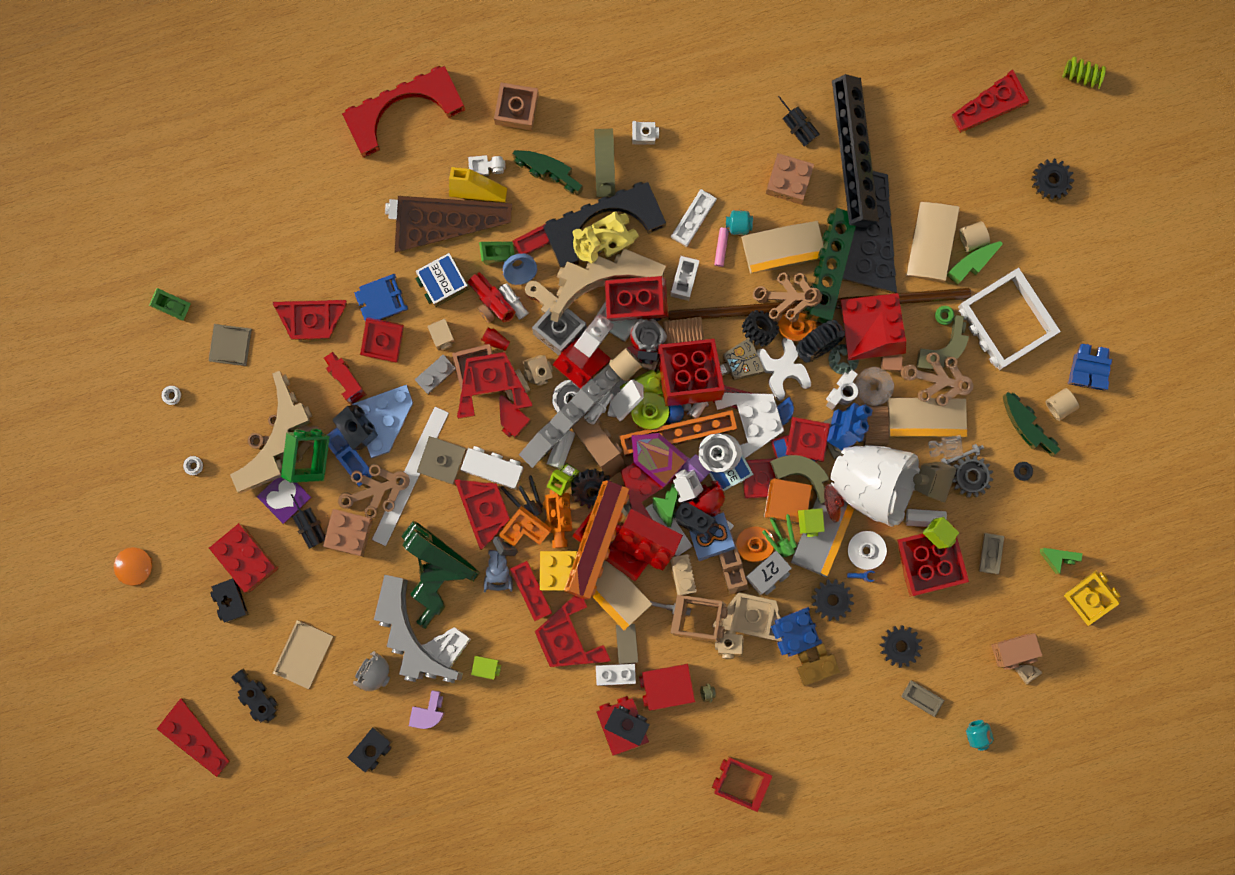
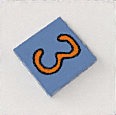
[689,512,736,561]

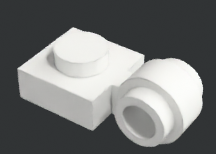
[468,155,506,176]

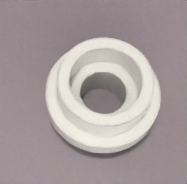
[162,386,181,405]
[183,456,203,475]

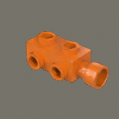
[543,490,572,549]

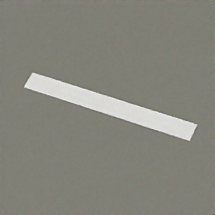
[372,407,448,546]

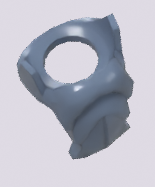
[484,550,513,592]

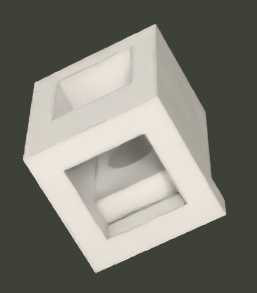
[632,121,659,144]
[673,469,703,502]

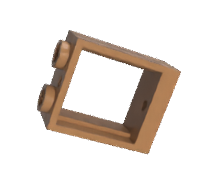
[671,595,728,643]

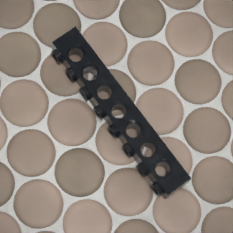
[832,74,879,228]

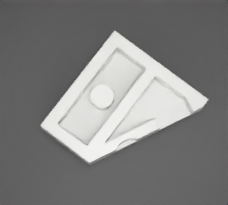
[422,627,471,668]

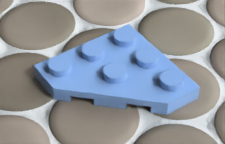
[352,385,413,458]

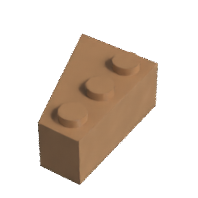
[572,411,627,478]

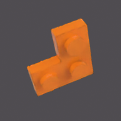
[499,506,552,546]

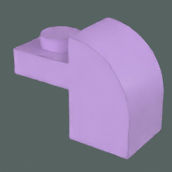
[409,690,445,729]

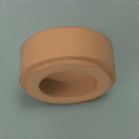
[477,304,494,323]

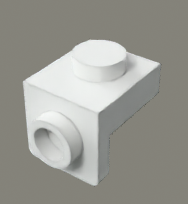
[385,199,398,219]

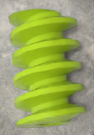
[1062,56,1106,89]

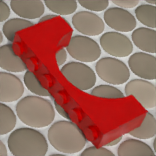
[342,66,465,158]

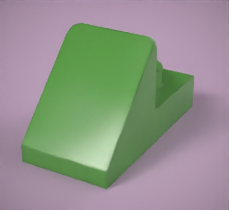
[479,242,515,265]
[149,288,191,321]
[653,484,679,527]
[1040,548,1083,574]

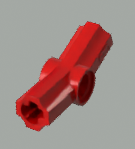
[467,272,516,323]

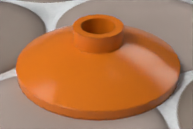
[778,312,816,341]
[736,526,774,562]

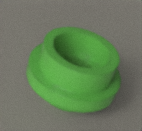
[935,306,954,325]

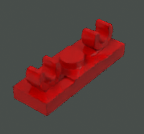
[510,561,552,622]

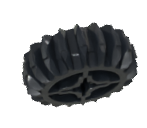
[796,320,845,363]

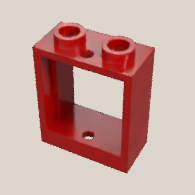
[712,756,772,812]

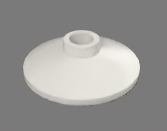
[848,531,887,570]

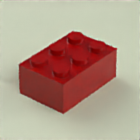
[605,276,668,321]
[611,509,683,571]
[209,523,278,593]

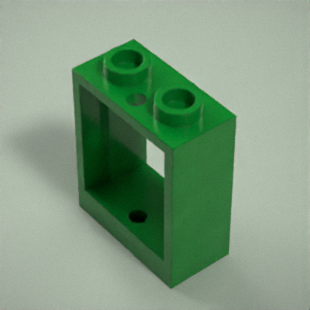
[281,429,330,483]

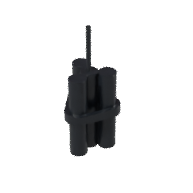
[778,96,820,147]
[291,494,326,549]

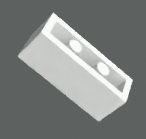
[461,446,524,490]

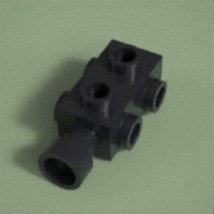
[231,668,278,723]

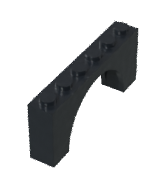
[543,182,666,268]

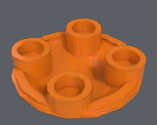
[114,547,152,586]

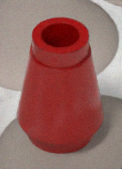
[481,327,511,351]

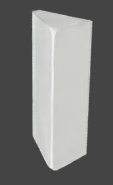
[610,380,643,421]

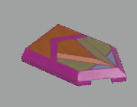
[632,433,688,487]

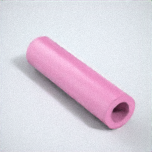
[714,228,729,267]

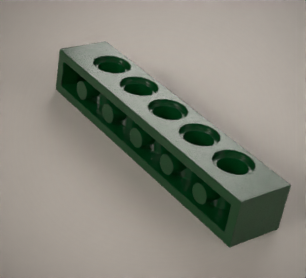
[804,208,856,324]

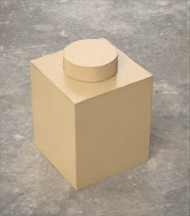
[427,319,455,350]

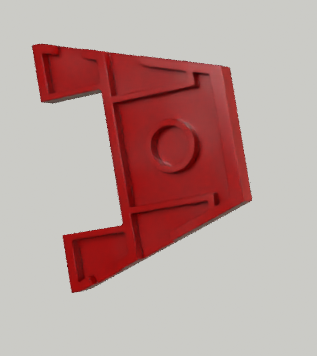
[457,352,533,419]
[620,462,679,520]
[535,595,611,667]

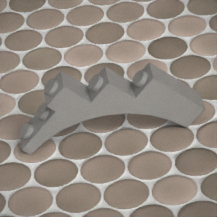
[519,365,621,468]
[374,575,463,683]

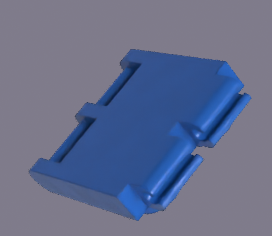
[354,274,408,322]
[771,607,823,657]

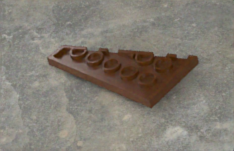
[394,196,512,253]

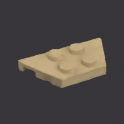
[713,593,782,641]

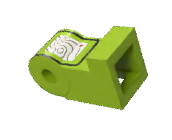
[547,463,580,495]

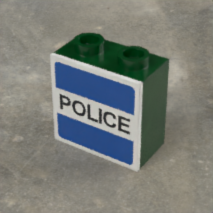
[415,253,469,307]

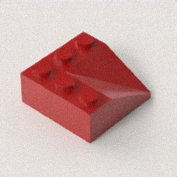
[841,293,906,361]
[658,339,725,406]
[897,526,969,597]

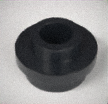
[1013,462,1033,481]

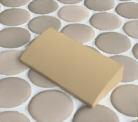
[906,202,959,283]

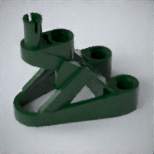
[401,520,480,629]

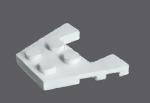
[715,393,784,458]

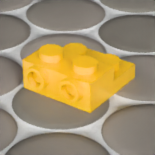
[1064,570,1121,626]

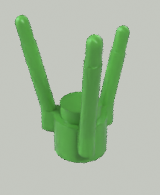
[762,514,797,558]

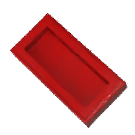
[512,224,549,255]

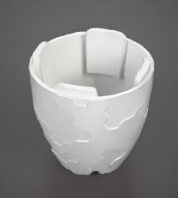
[831,446,920,527]

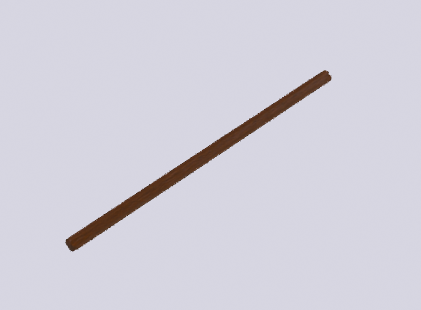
[668,288,971,321]

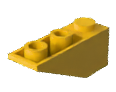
[449,167,507,202]

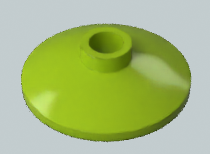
[631,392,669,430]

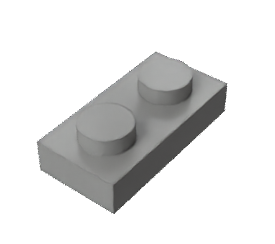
[415,355,456,394]

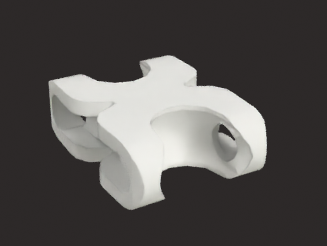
[756,337,811,401]

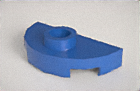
[777,397,794,425]

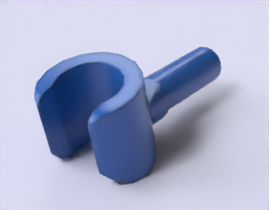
[847,570,875,582]

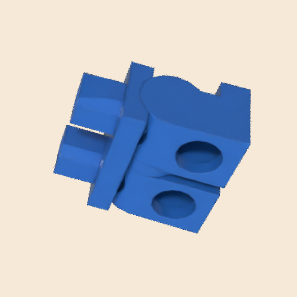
[1068,344,1112,391]
[827,403,873,450]

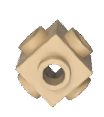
[522,355,553,386]
[715,631,744,659]

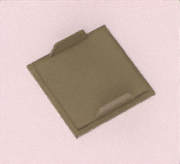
[209,324,252,366]

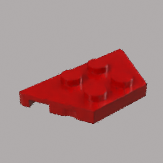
[273,300,347,340]
[454,479,510,550]

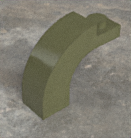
[594,128,615,197]
[916,315,969,371]
[770,455,831,504]

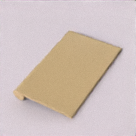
[273,620,333,689]

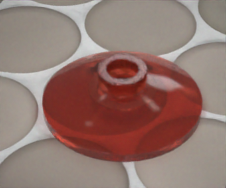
[824,484,844,522]

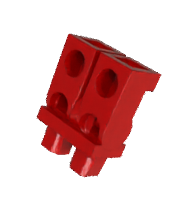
[324,352,367,405]

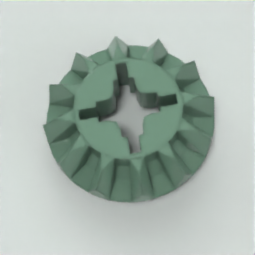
[828,344,859,374]

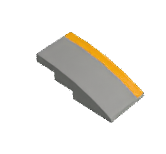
[791,493,854,577]

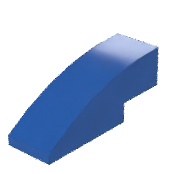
[327,428,372,486]

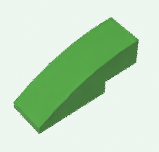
[947,241,1003,285]

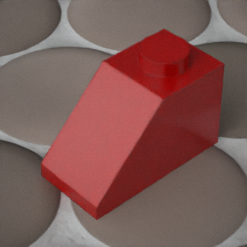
[499,394,531,438]

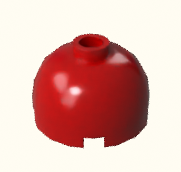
[686,481,725,517]

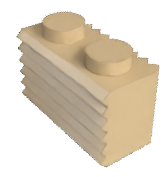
[670,554,697,595]

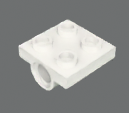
[826,370,858,410]

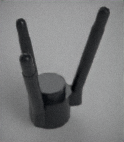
[501,475,543,516]

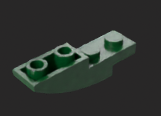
[512,150,583,195]
[1003,391,1061,456]

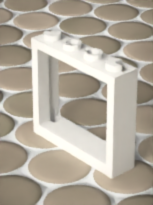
[958,268,1061,370]

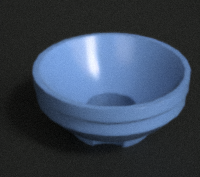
[503,254,537,285]

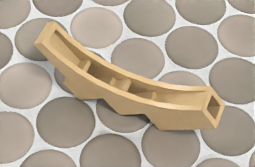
[549,249,666,323]
[230,371,312,494]

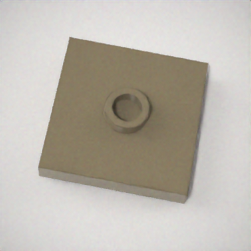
[417,436,466,485]

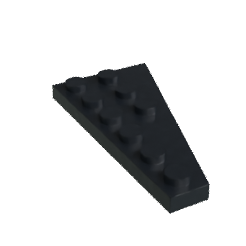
[842,171,897,294]

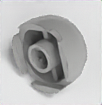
[353,651,390,691]

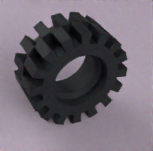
[742,310,779,347]

